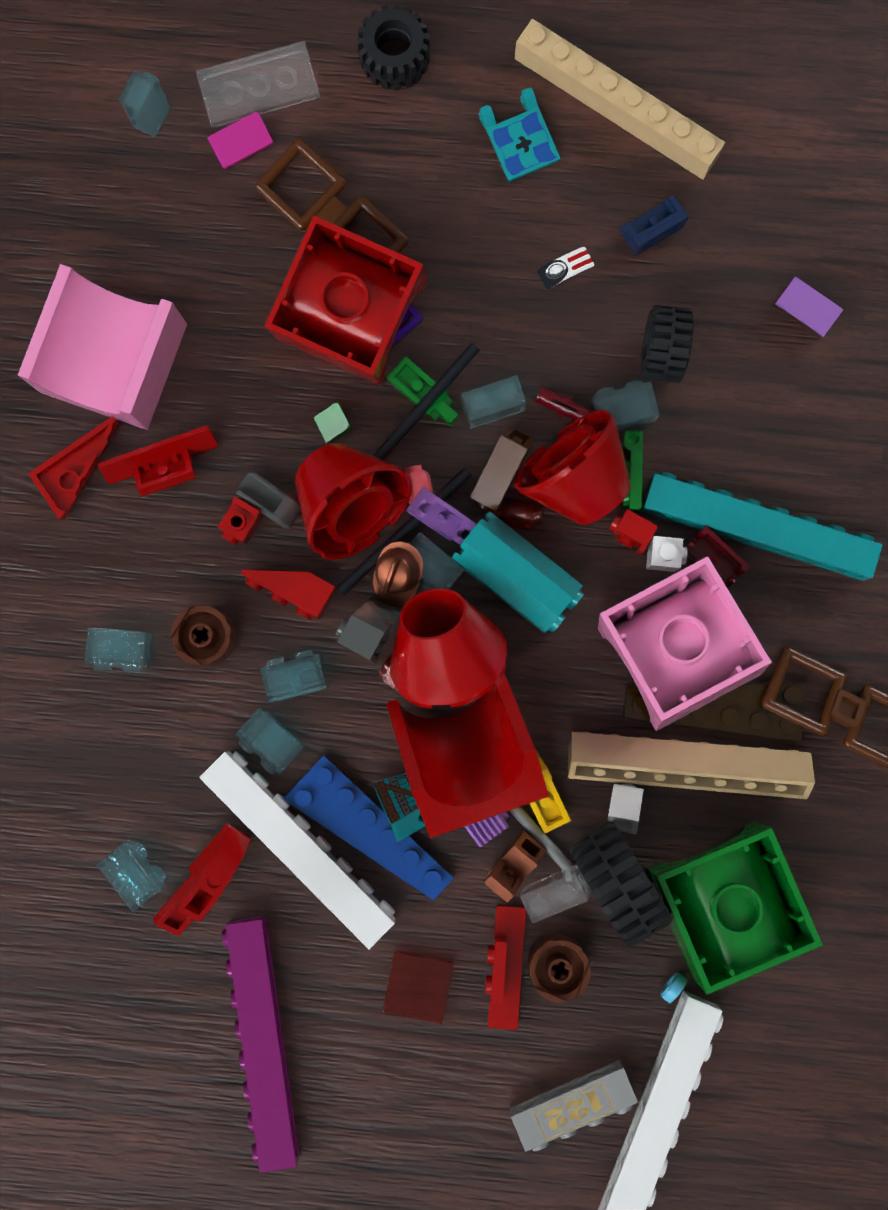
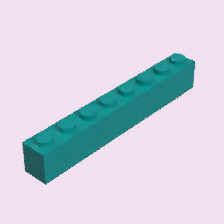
[641,472,883,581]

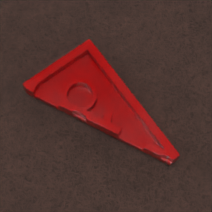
[28,416,119,521]

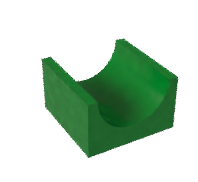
[646,821,823,995]

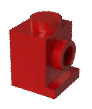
[217,496,264,545]
[609,509,658,555]

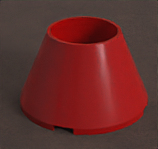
[514,410,631,525]
[295,443,411,560]
[390,588,508,709]

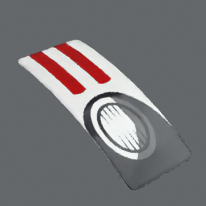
[537,247,594,289]

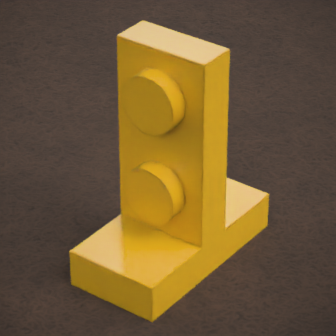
[529,751,571,834]

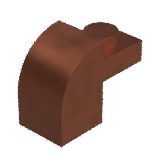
[484,831,546,903]

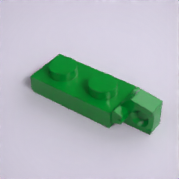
[386,357,459,427]
[623,431,643,514]

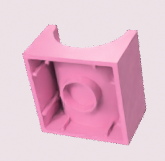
[18,264,187,430]
[598,556,772,731]

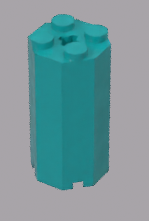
[452,511,584,633]

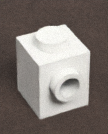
[646,536,687,572]
[608,784,644,834]

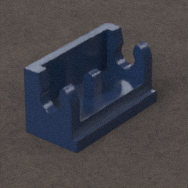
[619,195,689,256]

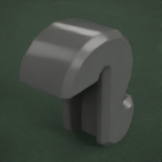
[235,472,301,529]

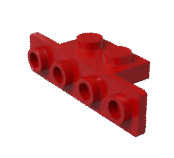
[98,425,218,497]
[485,905,526,1030]

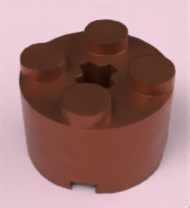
[171,606,237,666]
[527,934,591,1003]

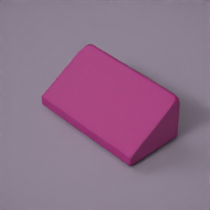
[207,111,274,170]

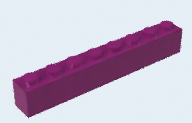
[222,915,300,1173]

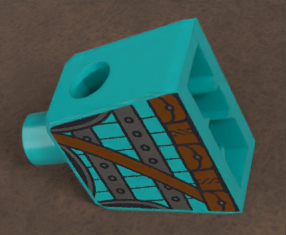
[373,773,425,842]

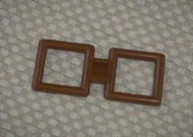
[255,138,409,253]
[762,646,888,768]

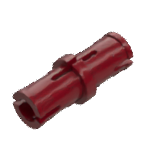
[535,386,595,421]

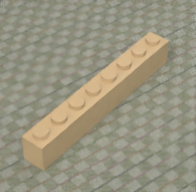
[515,19,726,180]
[568,732,815,799]

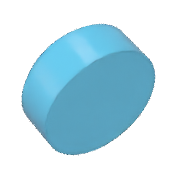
[660,972,688,1004]

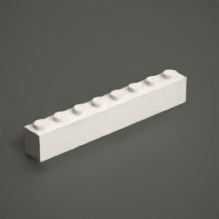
[199,751,396,949]
[598,990,723,1210]

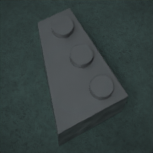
[336,596,401,663]

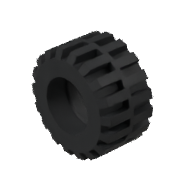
[357,5,430,90]
[641,304,694,383]

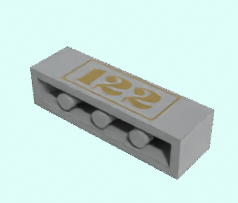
[509,1060,638,1152]

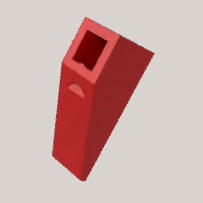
[240,570,338,621]

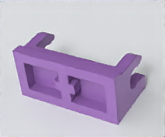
[775,276,844,337]
[406,487,477,544]

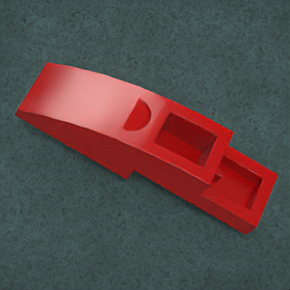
[153,823,251,937]

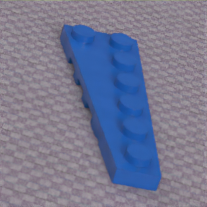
[283,755,454,900]

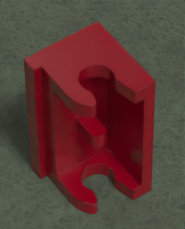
[685,526,750,588]

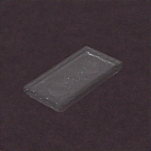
[196,41,321,128]

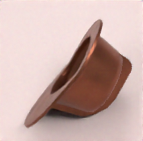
[373,541,424,607]

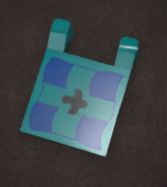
[479,87,561,183]

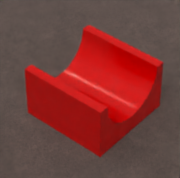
[264,215,428,386]
[386,672,549,838]

